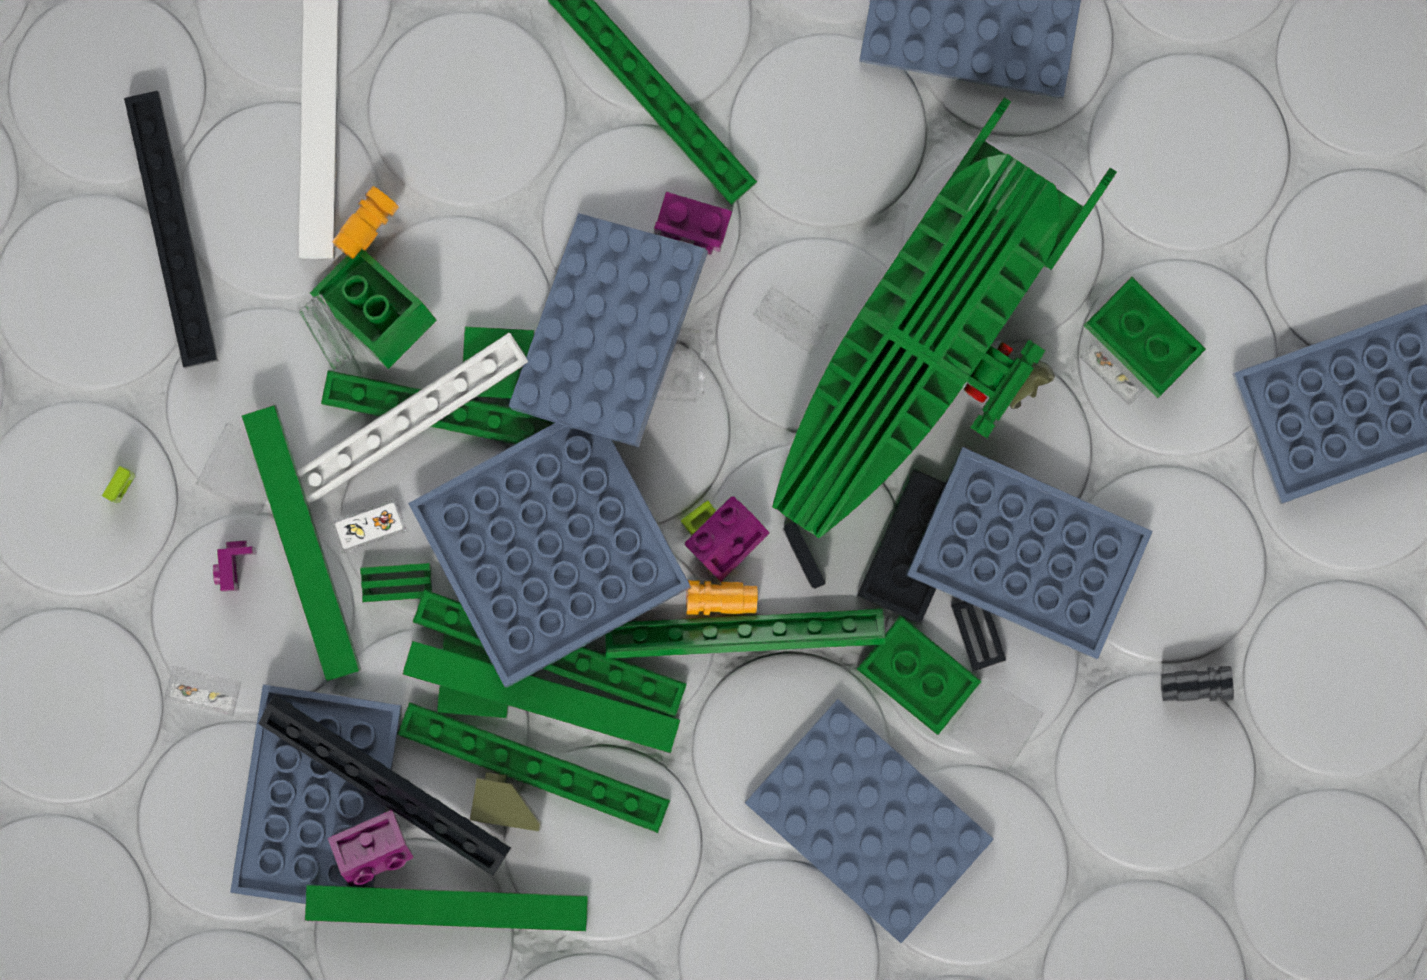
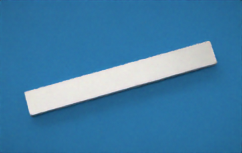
[298,0,339,260]
[297,333,528,505]

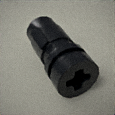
[1161,666,1234,702]

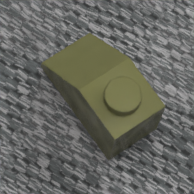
[470,772,542,832]

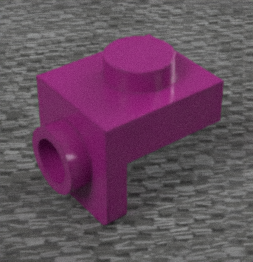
[213,540,256,592]

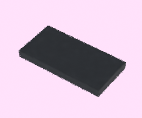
[857,469,945,624]

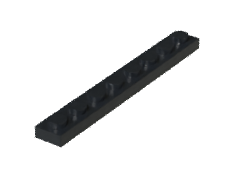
[124,90,219,369]
[258,695,511,876]

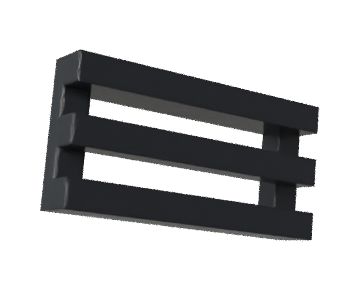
[783,522,826,589]
[951,601,1006,671]

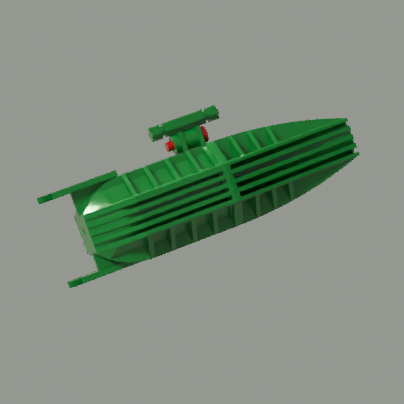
[772,97,1117,538]

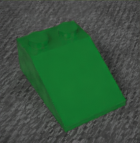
[309,249,437,369]

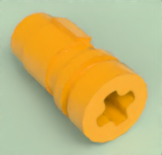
[332,186,399,259]
[686,580,758,615]

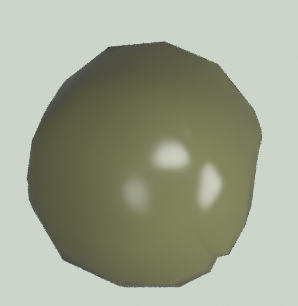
[1010,361,1055,409]

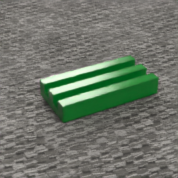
[360,563,432,603]

